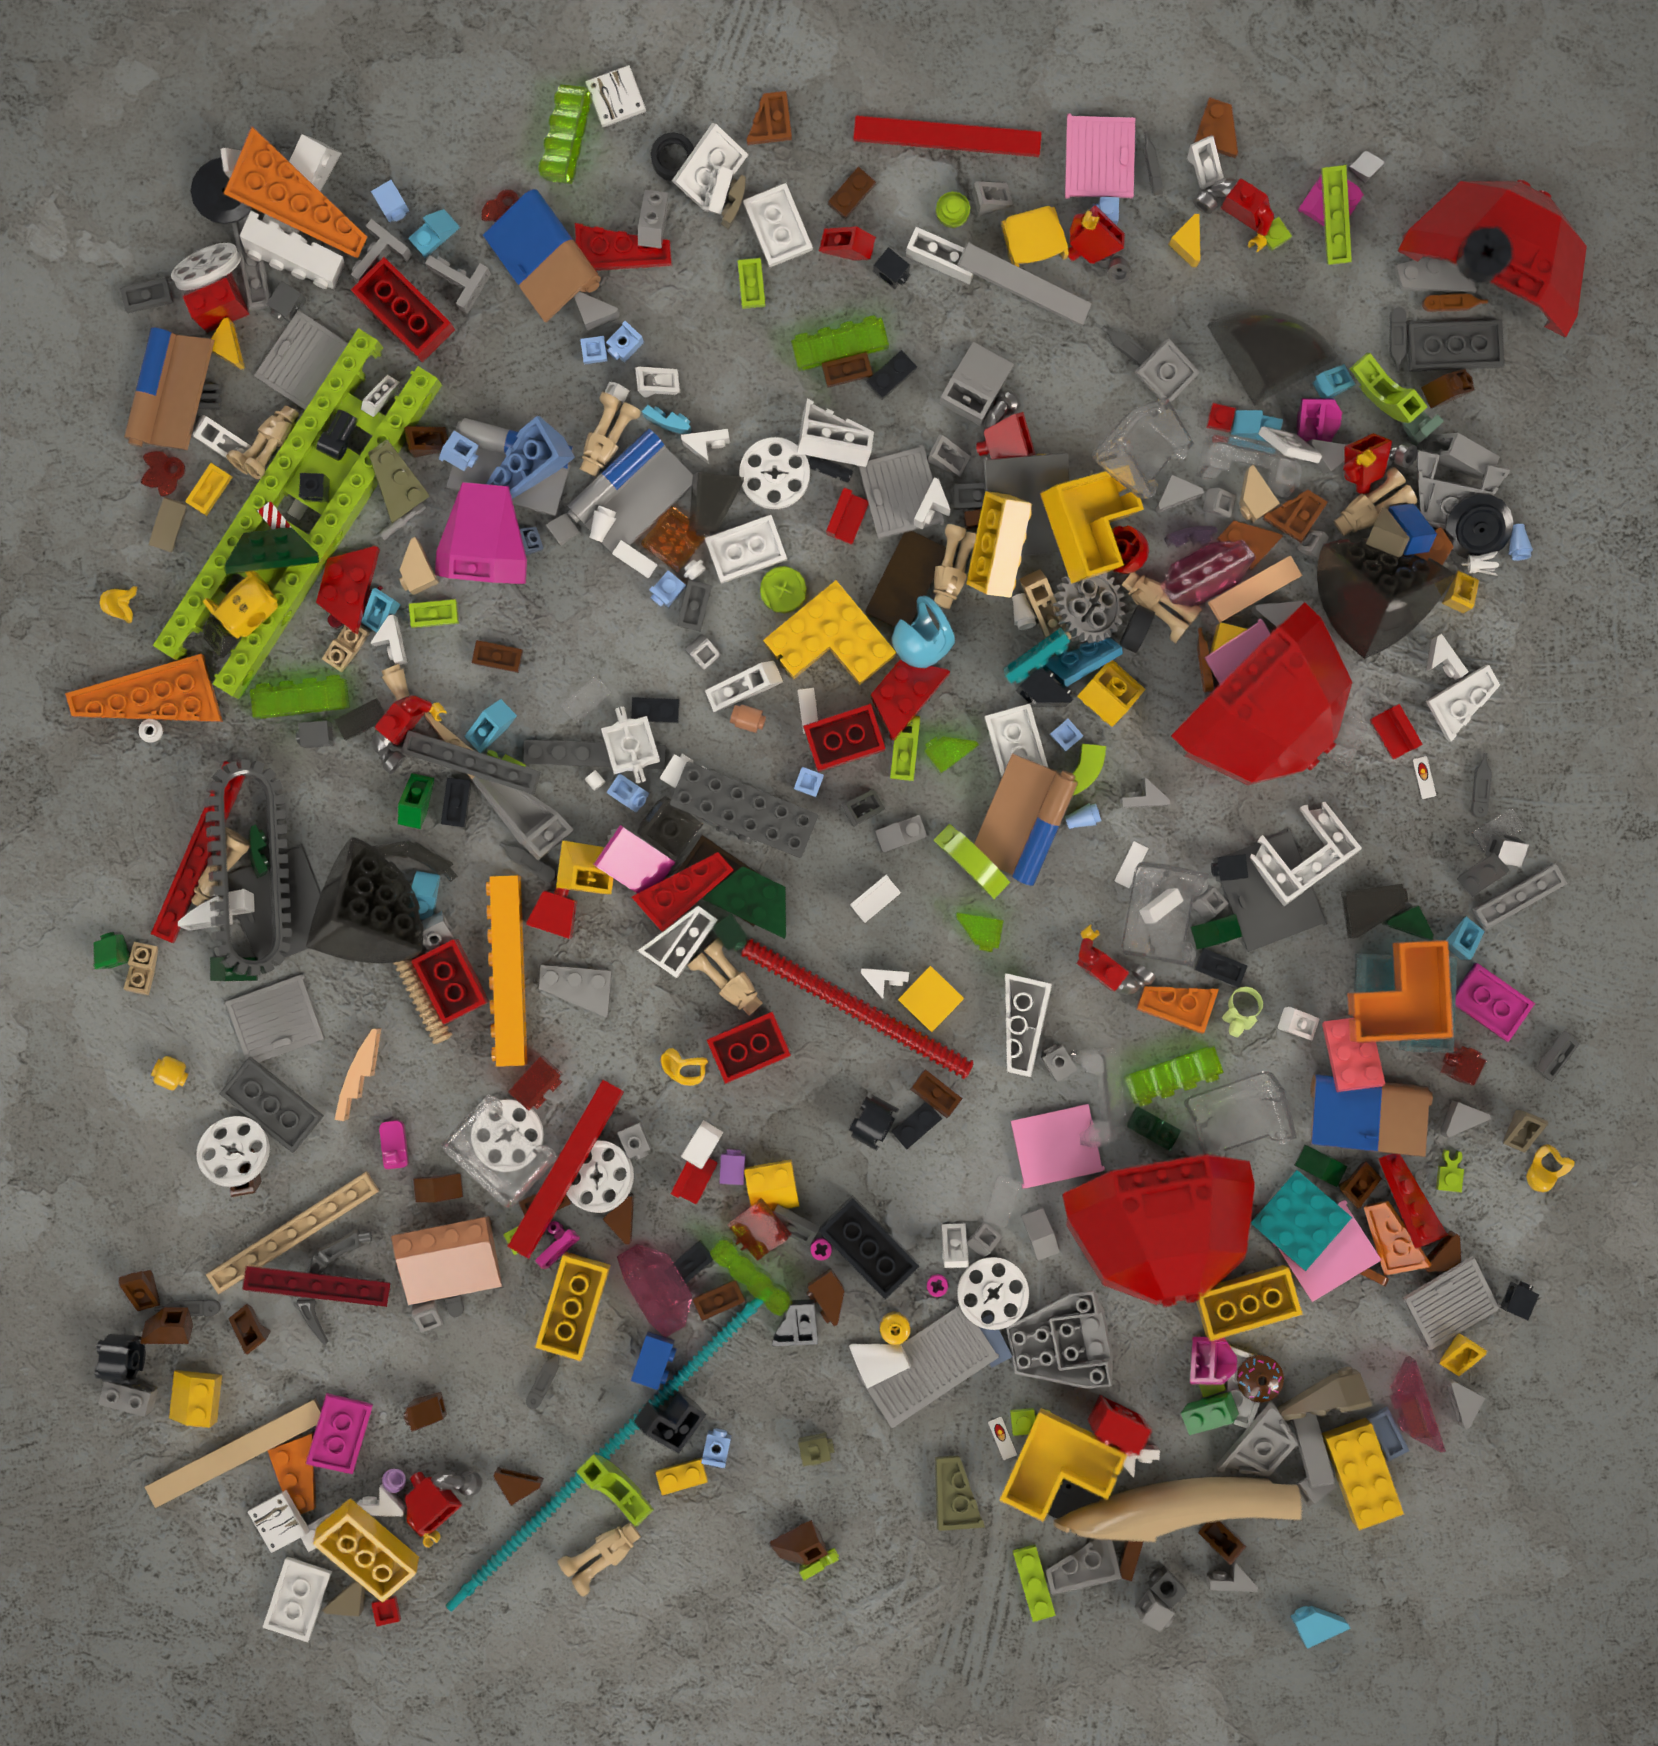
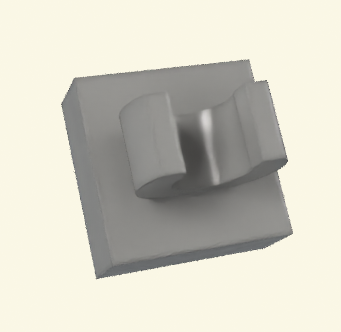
[1297,529,1330,559]

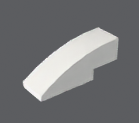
[178,889,255,931]

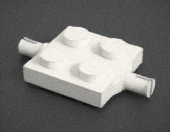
[601,707,660,783]

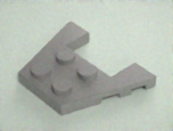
[1417,449,1510,529]

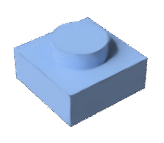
[580,336,608,364]
[1050,719,1083,752]
[794,767,824,797]

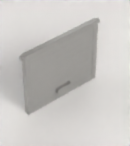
[254,310,348,410]
[859,445,945,539]
[224,974,325,1063]
[1403,1256,1501,1350]

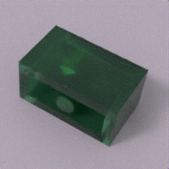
[712,914,749,952]

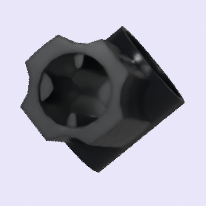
[316,409,358,461]

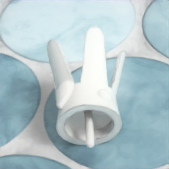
[1462,551,1499,576]

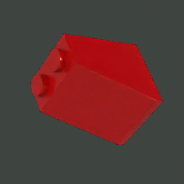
[183,272,250,333]

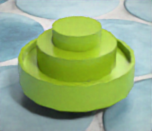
[935,191,970,228]

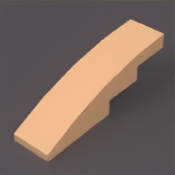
[1208,555,1303,623]
[335,1028,381,1121]

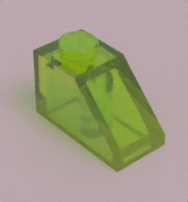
[923,736,979,775]
[955,912,1004,952]

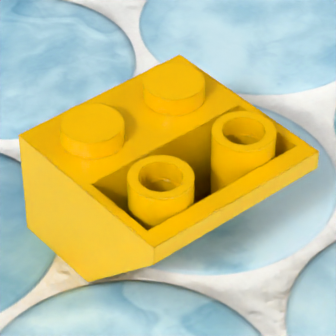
[556,841,613,895]

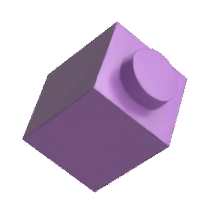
[720,1149,746,1185]

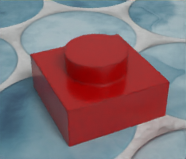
[1206,403,1236,433]
[371,1596,401,1627]

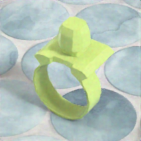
[1222,986,1263,1037]

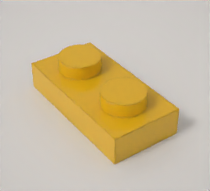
[185,463,233,516]
[655,1457,708,1495]

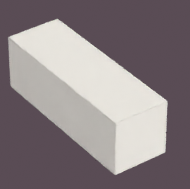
[702,165,733,214]
[361,375,400,417]
[1139,888,1184,924]

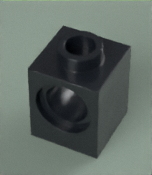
[873,247,911,289]
[299,473,330,503]
[1211,854,1248,882]
[1500,1281,1539,1321]

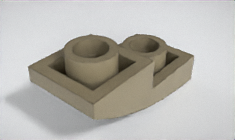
[721,175,746,230]
[149,497,188,553]

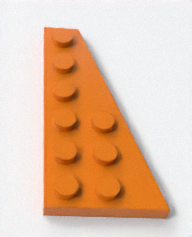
[224,127,367,258]
[65,654,223,722]

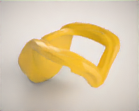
[100,586,137,623]
[660,1048,709,1086]
[1526,1144,1575,1192]

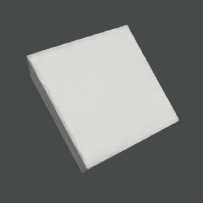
[605,382,629,404]

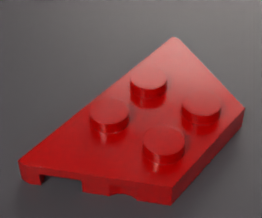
[316,546,380,634]
[870,660,950,741]

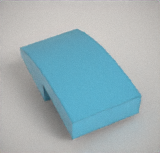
[642,405,692,434]

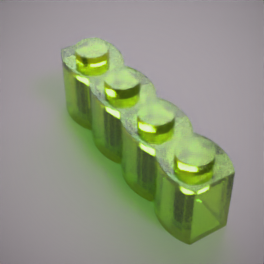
[538,84,592,184]
[791,315,889,372]
[250,675,350,719]
[1123,1045,1224,1107]
[710,1236,793,1316]

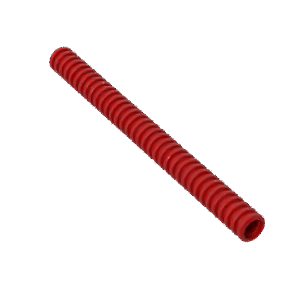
[741,938,974,1079]

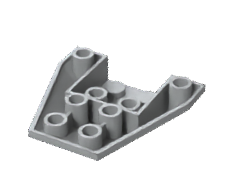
[1006,1291,1113,1389]

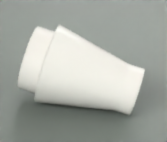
[589,506,616,542]
[1012,593,1037,630]

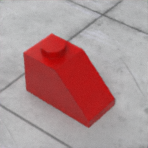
[819,226,876,261]

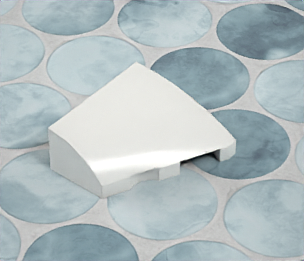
[849,1343,912,1388]

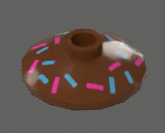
[1236,1355,1284,1403]

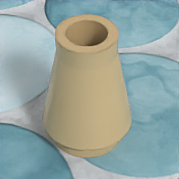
[382,664,410,700]

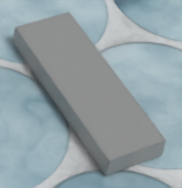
[1291,1413,1335,1488]

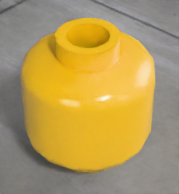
[150,1056,189,1090]
[879,1311,911,1345]

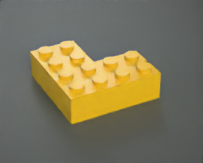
[1040,465,1144,584]
[763,580,897,686]
[1000,1408,1128,1522]

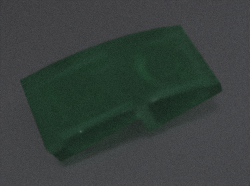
[1126,1106,1182,1151]

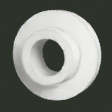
[684,559,706,581]
[139,719,163,743]

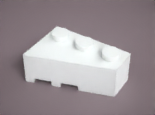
[797,398,874,467]
[638,906,719,978]

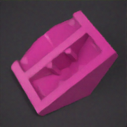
[1297,398,1342,442]
[1190,1337,1237,1385]

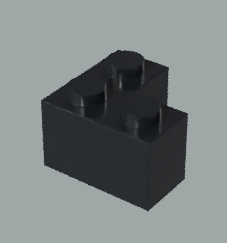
[633,1392,707,1454]

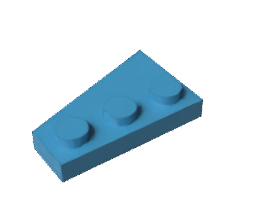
[1042,637,1123,686]

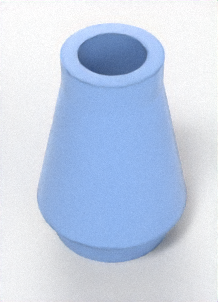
[1509,524,1533,561]
[1065,803,1102,829]

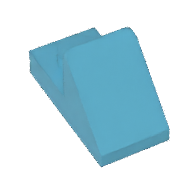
[408,209,460,258]
[1313,365,1356,398]
[1231,410,1283,442]
[408,871,440,920]

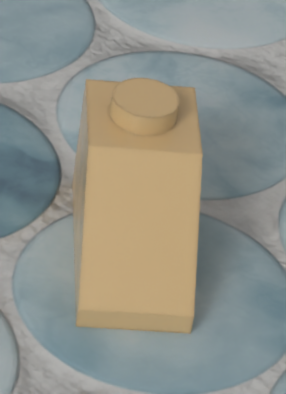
[1239,465,1280,523]
[399,537,439,595]

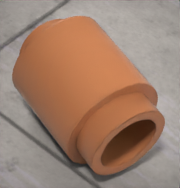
[730,704,766,733]

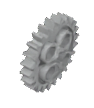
[1053,573,1126,643]

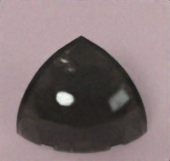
[1207,310,1338,406]
[1317,538,1454,659]
[306,836,424,963]

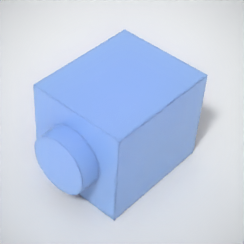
[371,180,409,223]

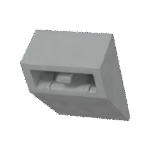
[939,342,1014,426]

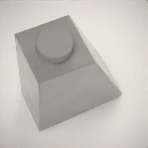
[1423,433,1500,479]

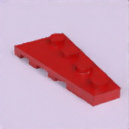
[575,223,672,271]
[631,852,734,932]
[1378,1153,1448,1249]

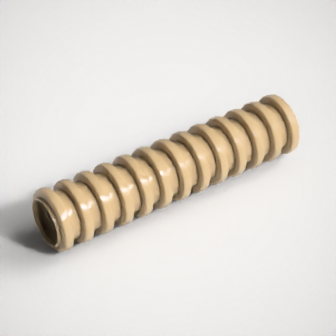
[392,953,452,1044]

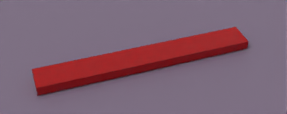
[853,115,1042,157]
[151,760,245,943]
[507,1080,624,1259]

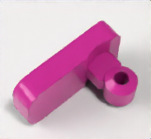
[379,1120,409,1169]
[535,1221,580,1269]

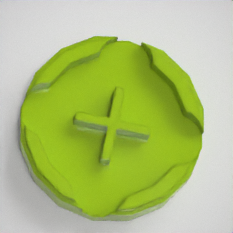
[760,566,807,614]

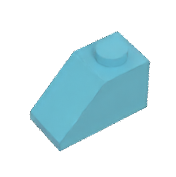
[464,699,517,753]
[1291,1606,1351,1649]

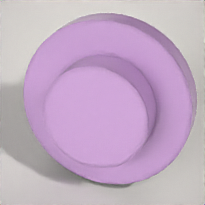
[382,1469,406,1493]

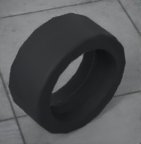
[650,132,694,181]
[1119,605,1155,653]

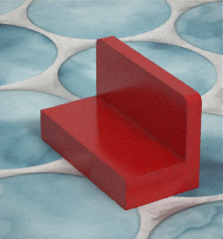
[826,487,869,545]
[1370,704,1423,760]
[670,1157,718,1204]

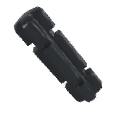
[808,456,853,483]

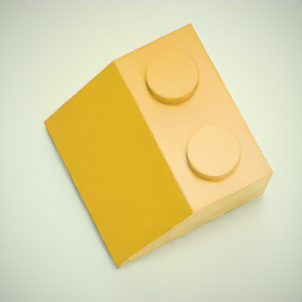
[1077,660,1146,727]
[744,1159,799,1214]
[169,1370,222,1428]

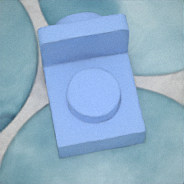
[649,570,687,608]
[606,773,649,812]

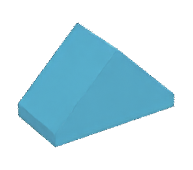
[361,588,400,633]
[1446,916,1485,960]

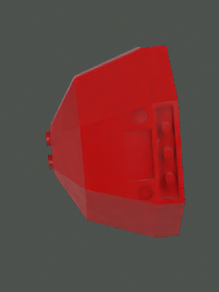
[1397,179,1587,337]
[1171,602,1352,786]
[1062,1154,1255,1307]

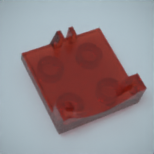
[727,1198,792,1261]

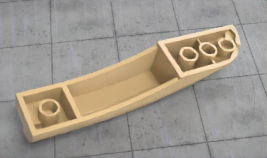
[1053,1477,1302,1542]

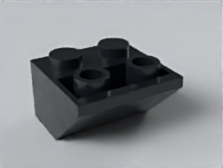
[1016,667,1073,707]

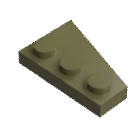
[368,439,430,523]
[935,1455,985,1531]

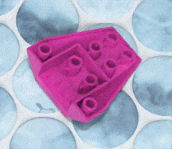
[435,482,527,584]

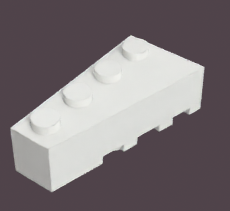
[262,134,341,235]
[240,211,345,290]
[1005,973,1052,1077]

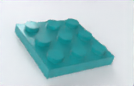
[1003,627,1070,683]
[1250,1170,1353,1271]

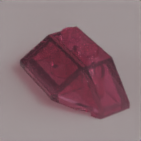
[1160,540,1255,606]
[617,1244,692,1338]
[1390,1356,1446,1453]

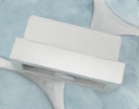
[850,874,901,923]

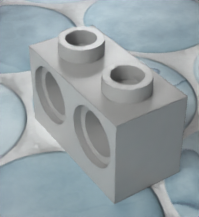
[638,190,668,248]
[98,1382,159,1417]

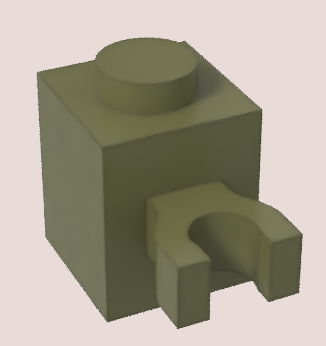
[798,1432,835,1467]

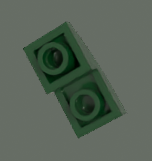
[248,824,269,878]

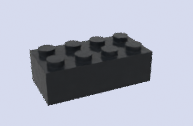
[819,1195,920,1300]

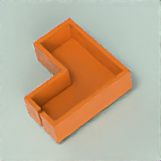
[1347,941,1453,1042]

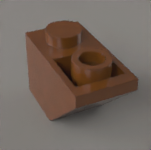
[1421,369,1475,409]
[806,1268,844,1327]
[140,1307,193,1344]
[404,1392,447,1432]
[769,1520,828,1565]

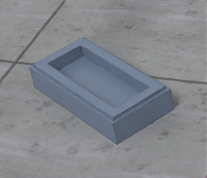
[979,1313,1012,1368]
[1366,1407,1409,1461]

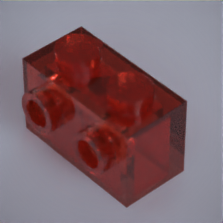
[1440,1046,1487,1086]
[508,1055,564,1111]

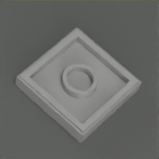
[1134,338,1200,406]

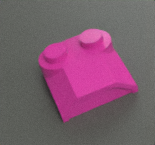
[1297,176,1364,226]

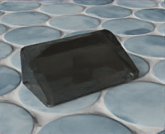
[203,617,241,658]

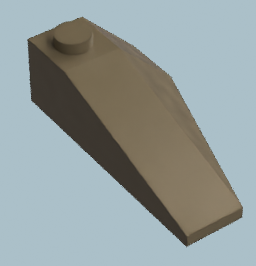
[1276,1367,1372,1420]

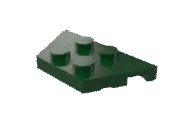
[224,527,320,574]
[703,867,786,939]

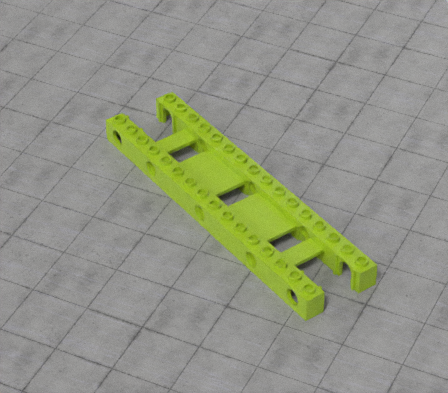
[153,328,442,699]

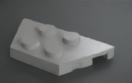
[1217,1402,1298,1476]

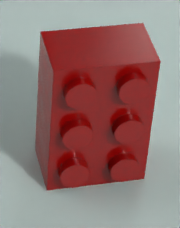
[803,704,885,773]
[412,939,490,1025]
[707,1011,791,1084]
[1087,1395,1152,1456]

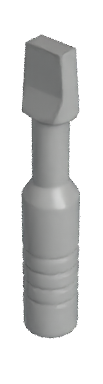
[379,502,426,540]

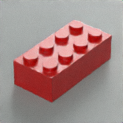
[351,257,455,363]

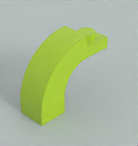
[1349,353,1428,423]
[1072,744,1106,796]
[933,823,1011,899]
[576,1454,654,1526]

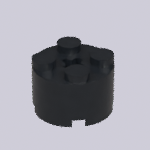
[1456,227,1513,283]
[849,1095,899,1151]
[95,1334,146,1384]

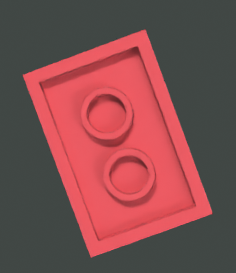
[1322,1018,1385,1092]

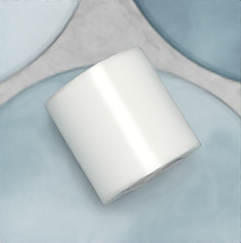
[585,770,605,791]

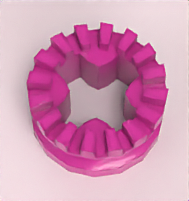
[811,1238,832,1260]
[927,1274,948,1297]

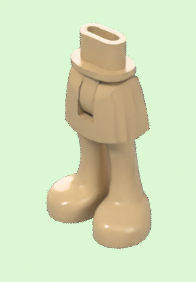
[580,392,642,477]
[226,405,299,479]
[1334,467,1417,536]
[933,524,976,609]
[1121,572,1203,644]
[192,827,250,907]
[687,936,762,1015]
[558,1522,641,1597]

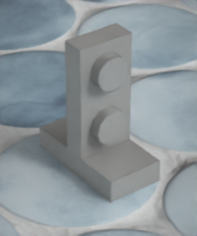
[351,219,412,282]
[425,256,491,314]

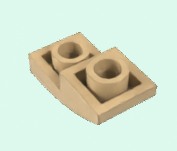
[322,625,370,672]
[124,942,158,996]

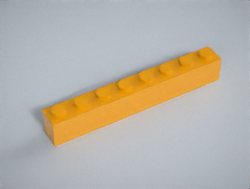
[486,875,528,1067]

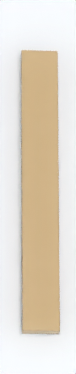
[206,1171,379,1295]
[145,1398,321,1508]

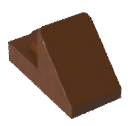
[1338,1161,1382,1209]
[119,1270,160,1312]
[228,1304,271,1355]

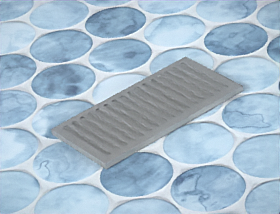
[857,1306,999,1428]

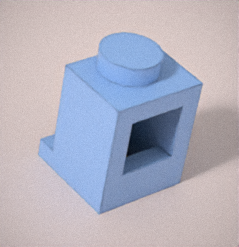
[1092,197,1119,225]
[606,321,644,363]
[439,431,479,471]
[701,1428,731,1468]

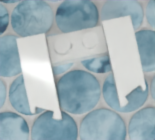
[1249,802,1362,906]

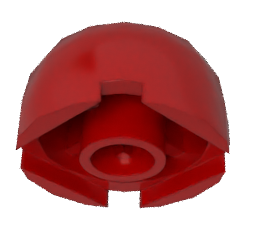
[1112,525,1149,574]

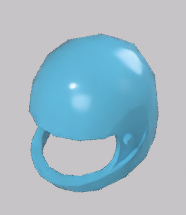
[892,596,955,668]

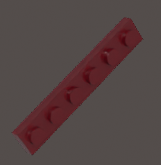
[242,1265,391,1307]

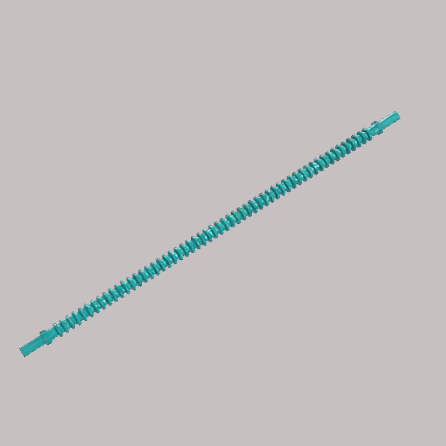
[446,1286,773,1612]

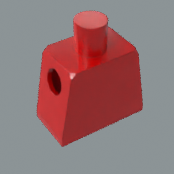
[526,888,577,939]

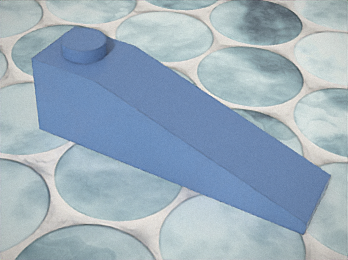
[486,416,575,499]

